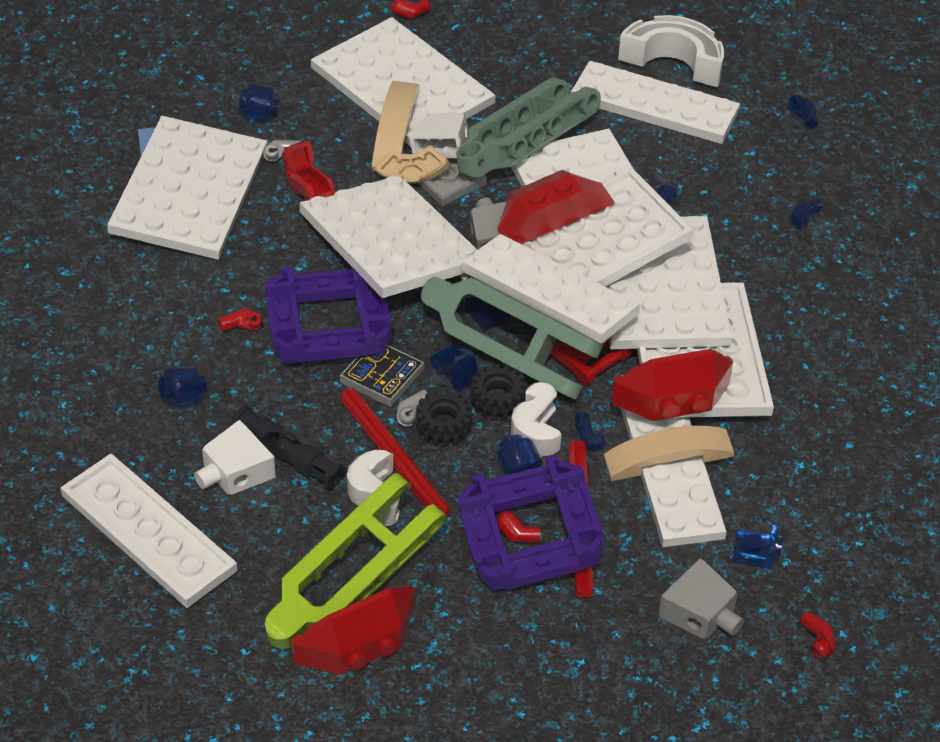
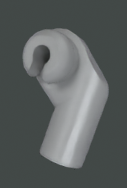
[263,140,301,162]
[396,389,427,426]

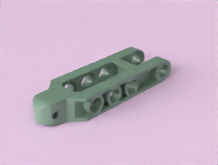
[456,77,601,177]
[421,277,604,400]

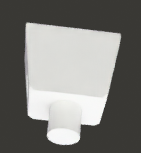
[409,111,469,158]
[194,420,276,495]

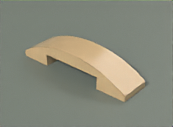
[371,80,420,170]
[604,426,734,482]

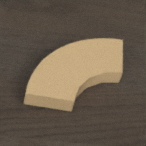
[374,145,452,184]

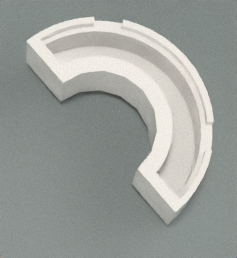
[618,15,724,87]

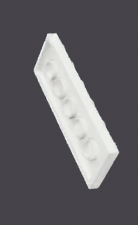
[571,61,740,144]
[462,234,640,344]
[621,408,726,547]
[60,454,238,608]

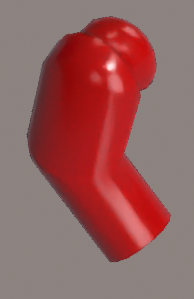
[391,0,431,20]
[497,511,540,543]

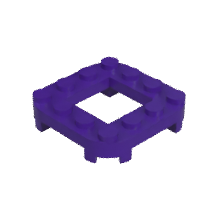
[265,266,392,364]
[458,456,604,591]

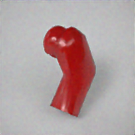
[217,309,263,332]
[800,611,836,658]

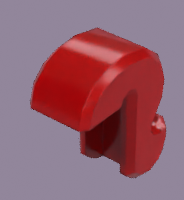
[282,141,335,201]

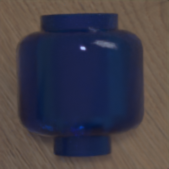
[238,84,280,122]
[158,365,207,407]
[496,434,543,476]

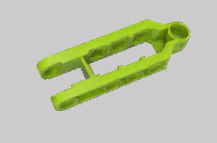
[265,473,446,649]

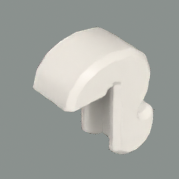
[510,382,561,456]
[347,450,400,527]

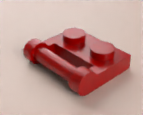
[551,338,632,386]

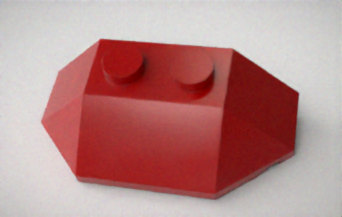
[497,170,614,244]
[611,349,733,421]
[291,585,415,675]

